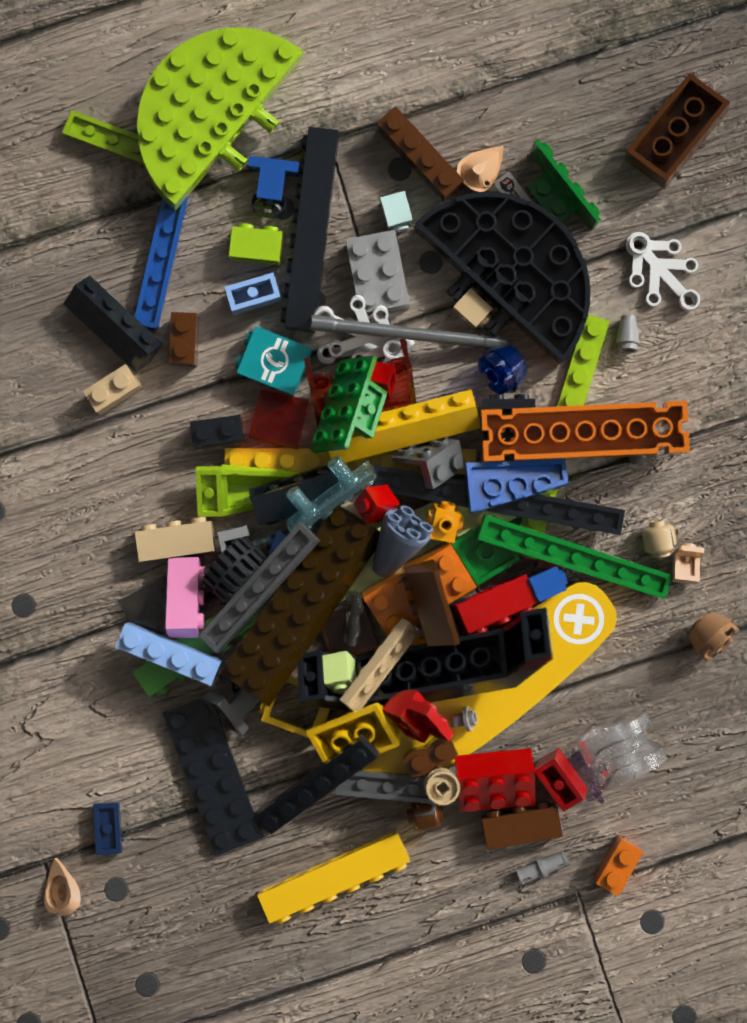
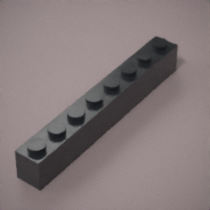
[281,127,339,333]

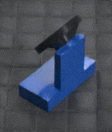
[248,156,299,218]

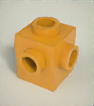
[425,501,464,543]

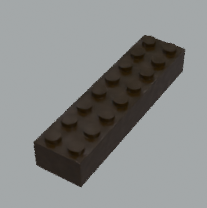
[220,504,379,707]

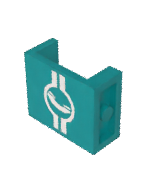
[235,326,313,397]

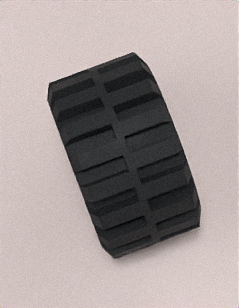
[202,537,268,605]

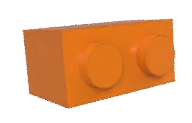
[593,834,644,897]

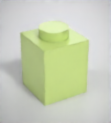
[322,651,356,694]

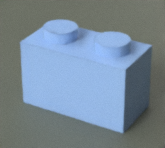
[225,273,282,315]

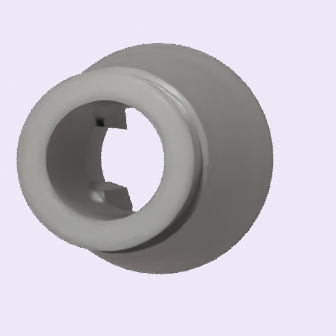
[615,315,640,354]

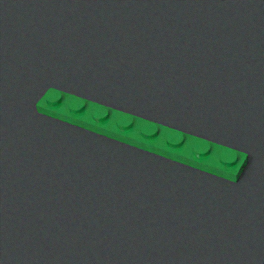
[476,514,673,599]

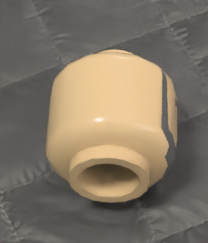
[642,519,677,558]

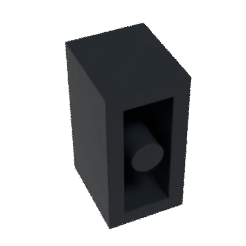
[190,415,246,449]

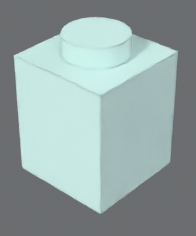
[380,191,413,233]

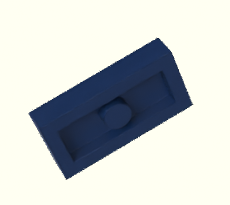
[93,801,123,855]

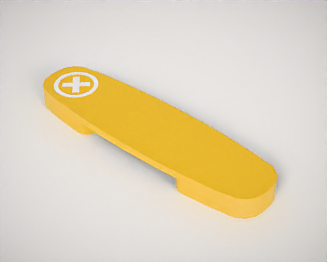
[363,582,617,776]

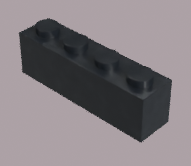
[63,275,163,373]
[249,462,356,525]

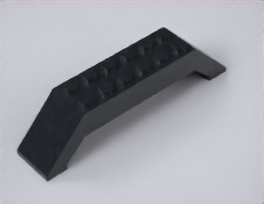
[298,607,553,711]

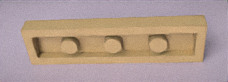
[340,618,419,712]

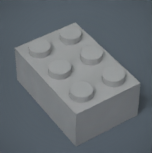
[345,230,410,316]

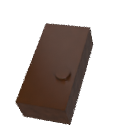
[625,73,730,189]

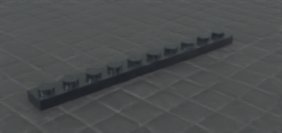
[371,465,625,535]

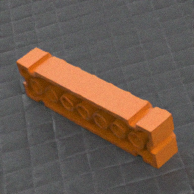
[480,401,690,462]

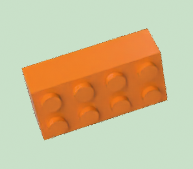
[362,541,477,637]

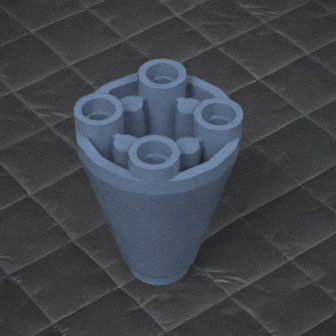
[372,506,433,578]

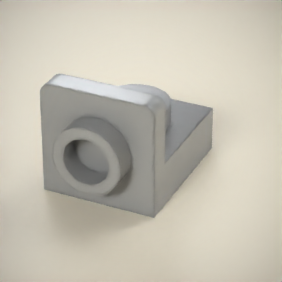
[214,526,251,553]

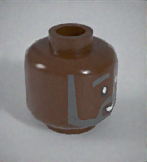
[407,802,445,831]

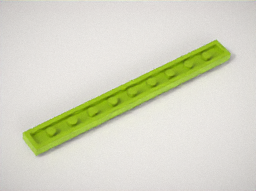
[517,314,610,561]

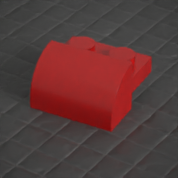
[382,690,454,743]

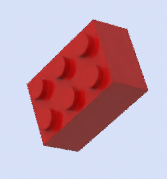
[449,574,539,635]
[455,748,536,812]

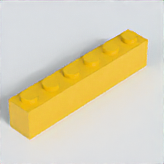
[329,390,481,466]
[257,830,410,924]

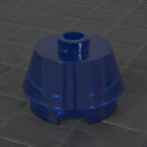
[478,345,528,395]

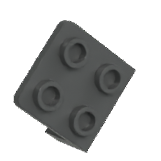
[391,437,465,489]

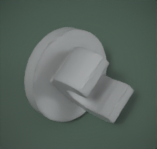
[450,706,478,732]

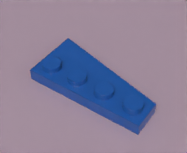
[464,459,568,515]

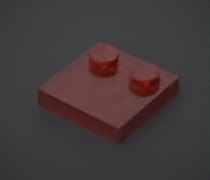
[249,389,309,450]

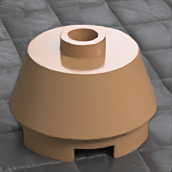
[688,611,740,662]

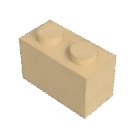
[83,364,143,415]

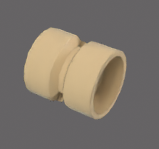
[423,767,460,805]

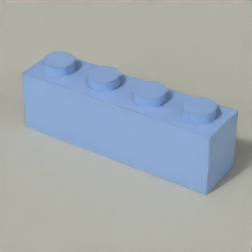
[115,622,223,686]

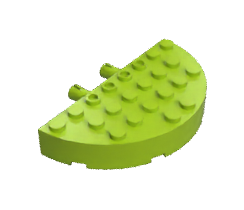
[137,27,303,211]

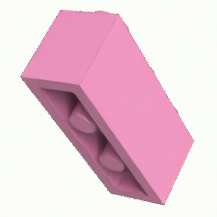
[166,557,205,638]

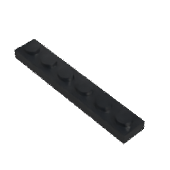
[254,734,380,834]

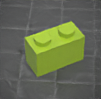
[229,223,284,266]

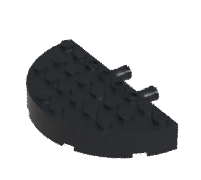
[414,192,591,365]

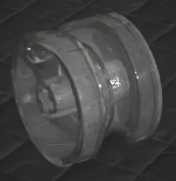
[576,710,667,790]

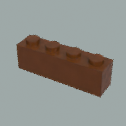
[377,106,464,203]

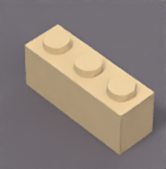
[135,517,217,562]

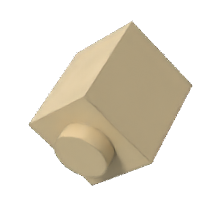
[453,288,493,330]

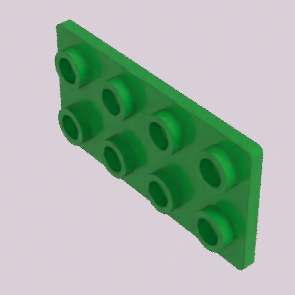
[526,139,601,231]
[310,355,388,453]

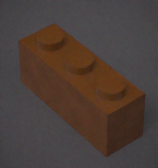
[481,800,563,850]

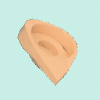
[456,146,504,193]
[44,858,81,916]

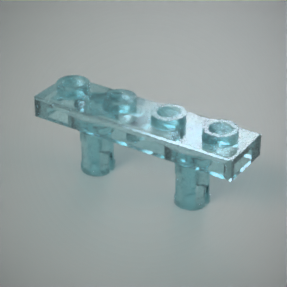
[286,456,377,532]

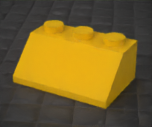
[306,703,400,762]

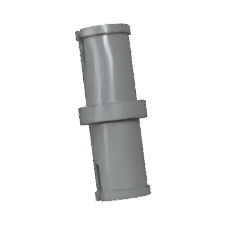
[516,850,569,885]

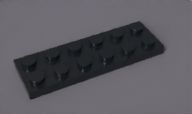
[163,698,263,856]

